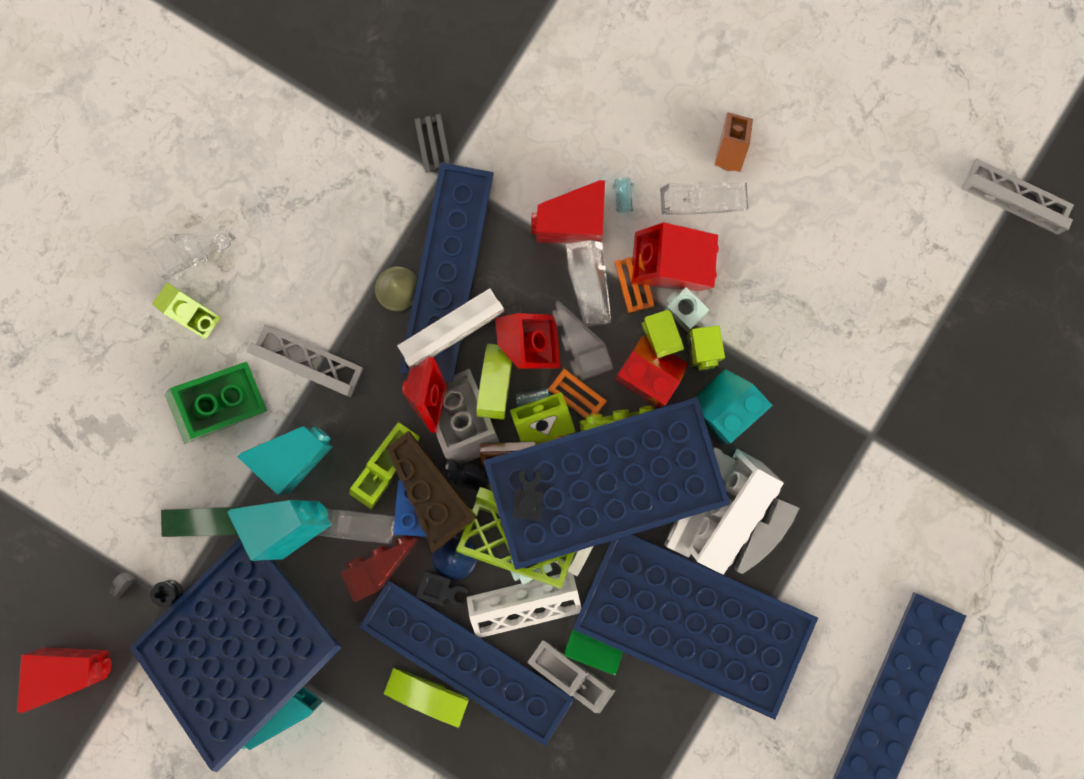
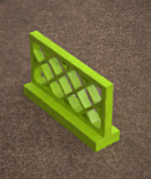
[456,487,575,589]

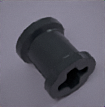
[150,580,183,607]

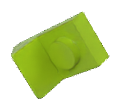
[642,310,684,358]

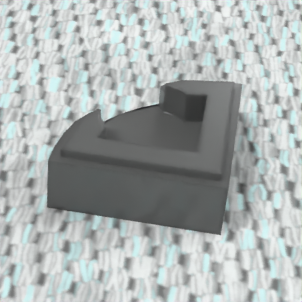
[109,572,137,599]

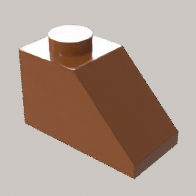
[715,112,753,172]

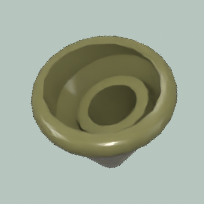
[375,266,418,312]

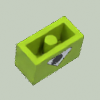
[686,325,725,371]
[510,392,576,445]

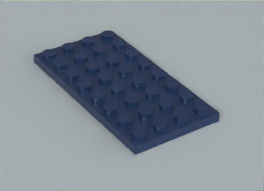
[483,397,730,570]
[573,535,818,720]

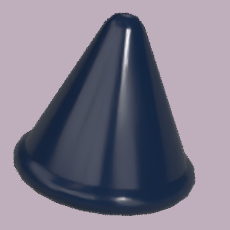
[432,535,478,580]

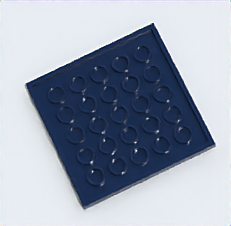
[130,538,342,772]

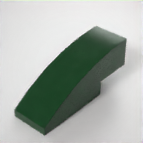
[161,506,241,537]

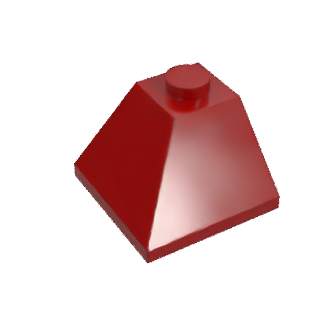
[495,313,561,369]
[402,357,448,433]

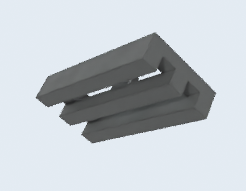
[415,114,451,173]

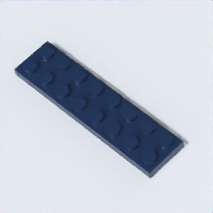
[399,162,494,383]
[359,580,574,746]
[833,592,967,779]

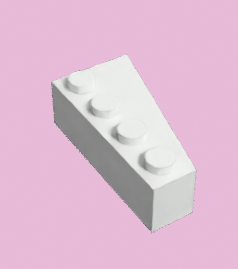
[688,449,783,574]

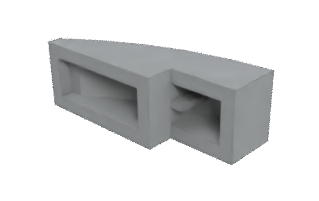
[733,499,799,574]
[527,640,615,713]

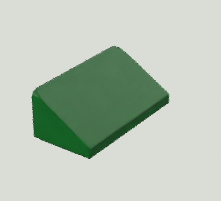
[564,629,623,675]

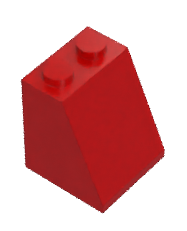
[531,180,605,245]
[630,222,719,291]
[614,335,688,409]
[17,647,112,713]

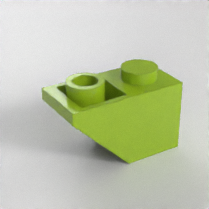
[152,282,221,340]

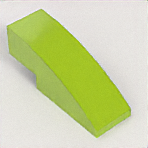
[477,344,512,419]
[349,422,421,509]
[384,667,469,728]

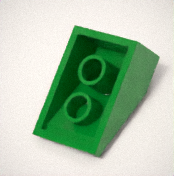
[164,361,267,444]

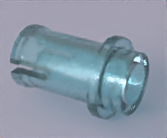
[612,178,634,213]
[515,387,549,407]

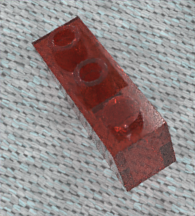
[340,535,420,602]

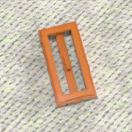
[614,254,655,314]
[548,369,607,419]

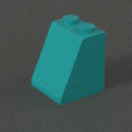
[692,369,773,445]
[237,426,333,495]
[227,500,332,561]
[241,686,323,751]

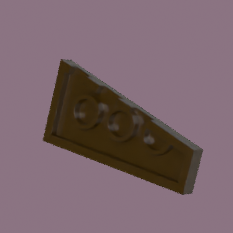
[386,431,478,553]

